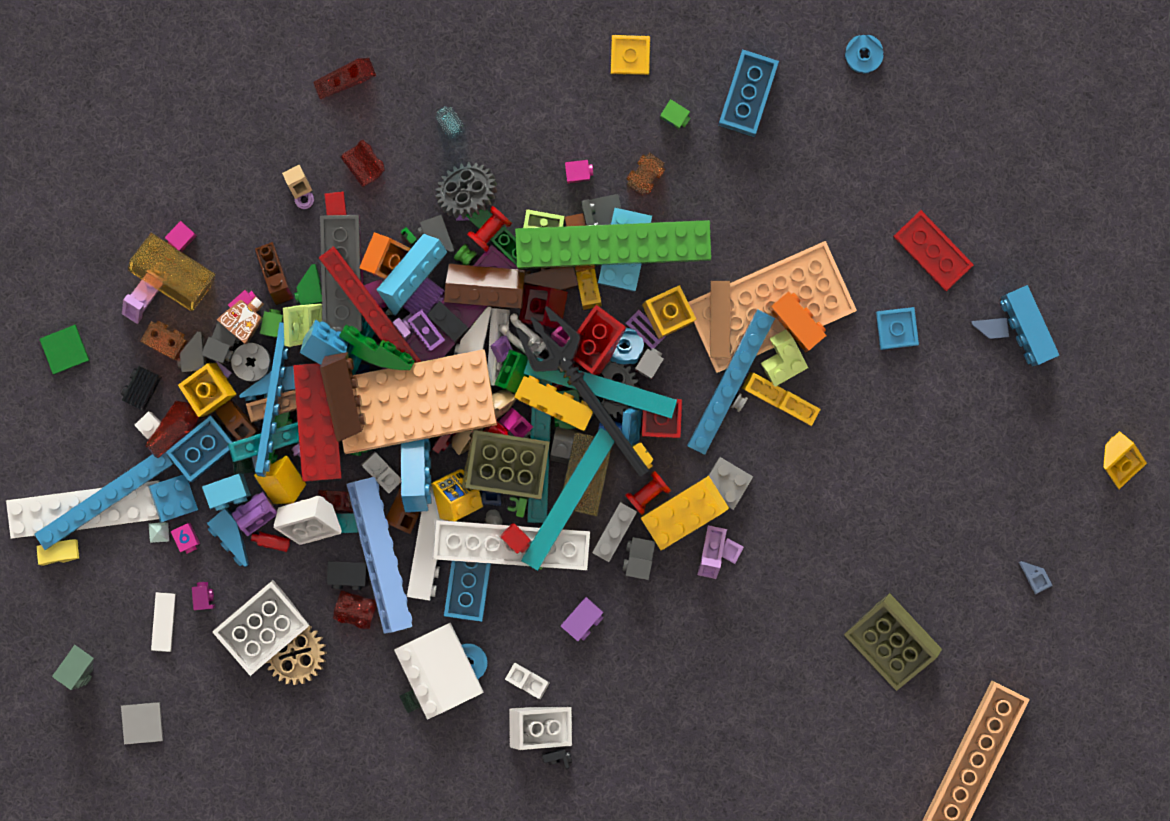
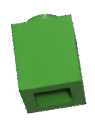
[660,99,691,130]
[260,309,284,338]

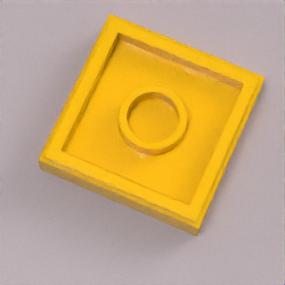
[611,35,650,75]

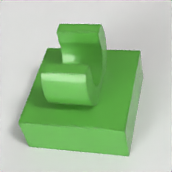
[508,496,528,518]

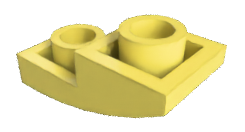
[37,539,79,566]

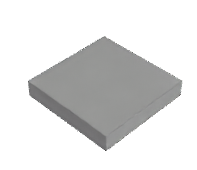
[121,702,163,744]

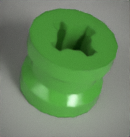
[454,244,477,265]

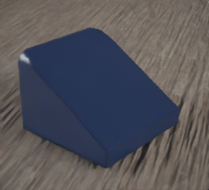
[482,491,501,506]

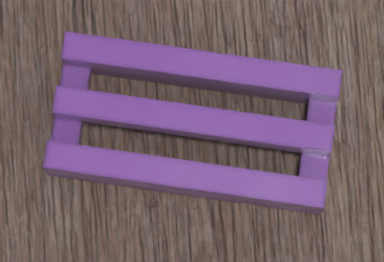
[625,310,666,349]

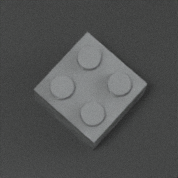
[708,457,753,510]

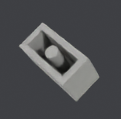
[635,348,664,380]

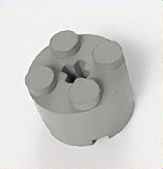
[231,343,272,382]

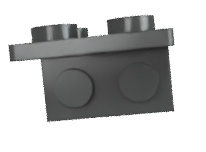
[581,194,621,226]

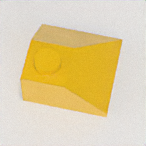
[1104,431,1147,489]

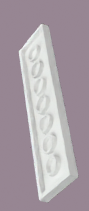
[6,480,159,539]
[433,520,590,570]

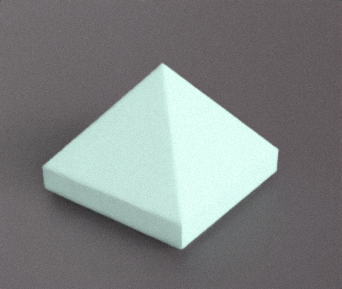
[149,522,170,543]

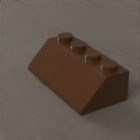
[444,264,526,309]
[320,352,366,442]

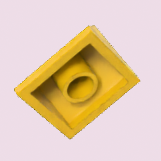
[254,455,306,504]

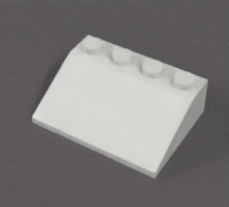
[213,580,309,676]
[394,623,483,720]

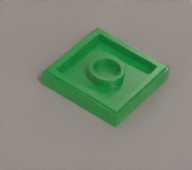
[39,325,90,375]

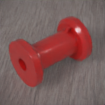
[467,206,512,252]
[625,471,671,515]

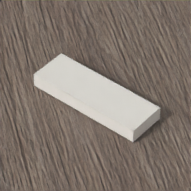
[151,592,176,652]

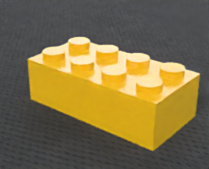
[641,476,729,550]

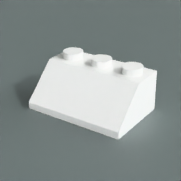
[273,496,342,545]

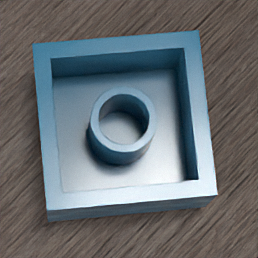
[300,320,348,365]

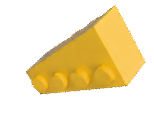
[514,375,593,431]

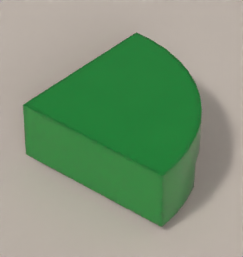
[401,227,418,245]

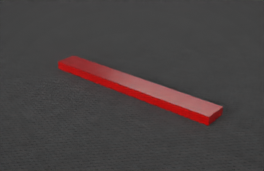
[318,246,421,363]

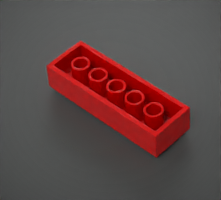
[293,363,341,482]

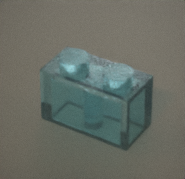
[435,106,466,140]

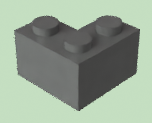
[201,321,241,365]
[622,537,655,580]

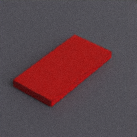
[893,210,974,292]

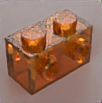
[626,152,665,197]
[140,321,188,360]

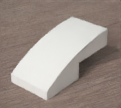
[361,451,401,493]
[505,663,550,699]

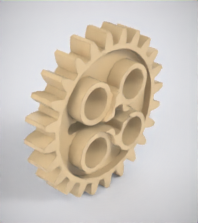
[266,626,327,685]

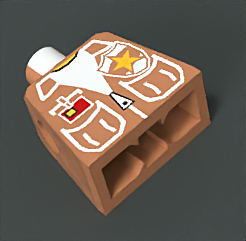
[217,297,264,344]

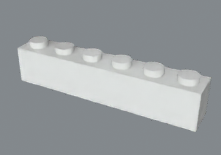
[407,486,448,601]

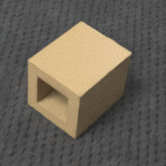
[282,165,312,199]

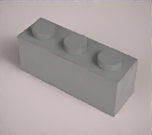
[592,502,637,562]

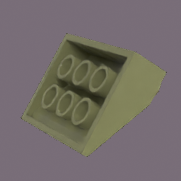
[462,430,550,499]
[844,593,942,691]

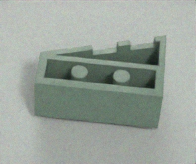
[52,645,94,690]

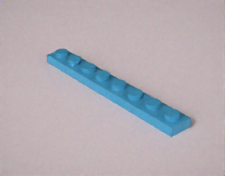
[687,309,775,455]
[255,322,289,477]
[34,448,174,550]

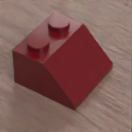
[519,285,568,329]

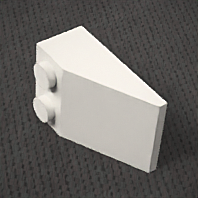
[509,707,572,750]

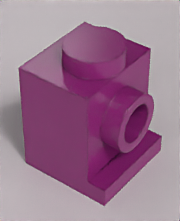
[192,582,215,610]

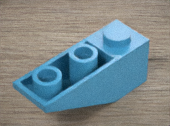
[239,366,295,401]
[207,508,249,567]

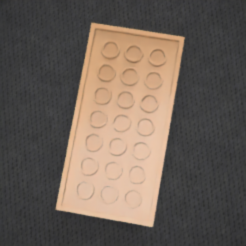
[688,241,857,373]
[342,349,497,454]

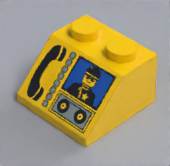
[431,469,483,522]

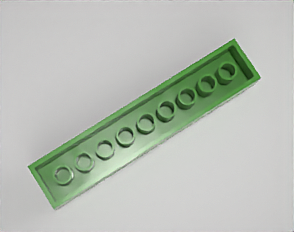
[515,220,711,269]

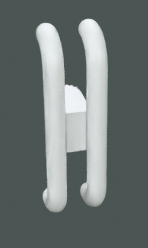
[501,313,550,359]

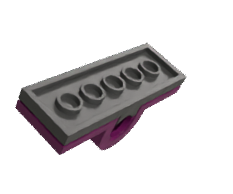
[320,215,364,332]

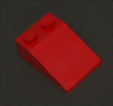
[574,305,626,376]

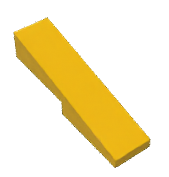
[575,269,602,310]
[741,372,821,426]

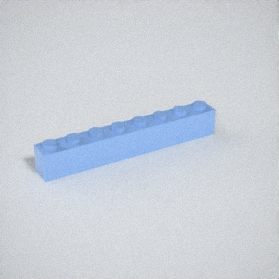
[347,477,412,634]

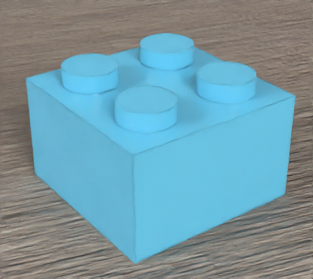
[202,474,251,511]

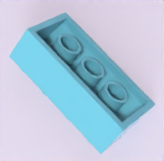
[376,234,447,315]

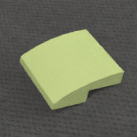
[283,304,322,347]

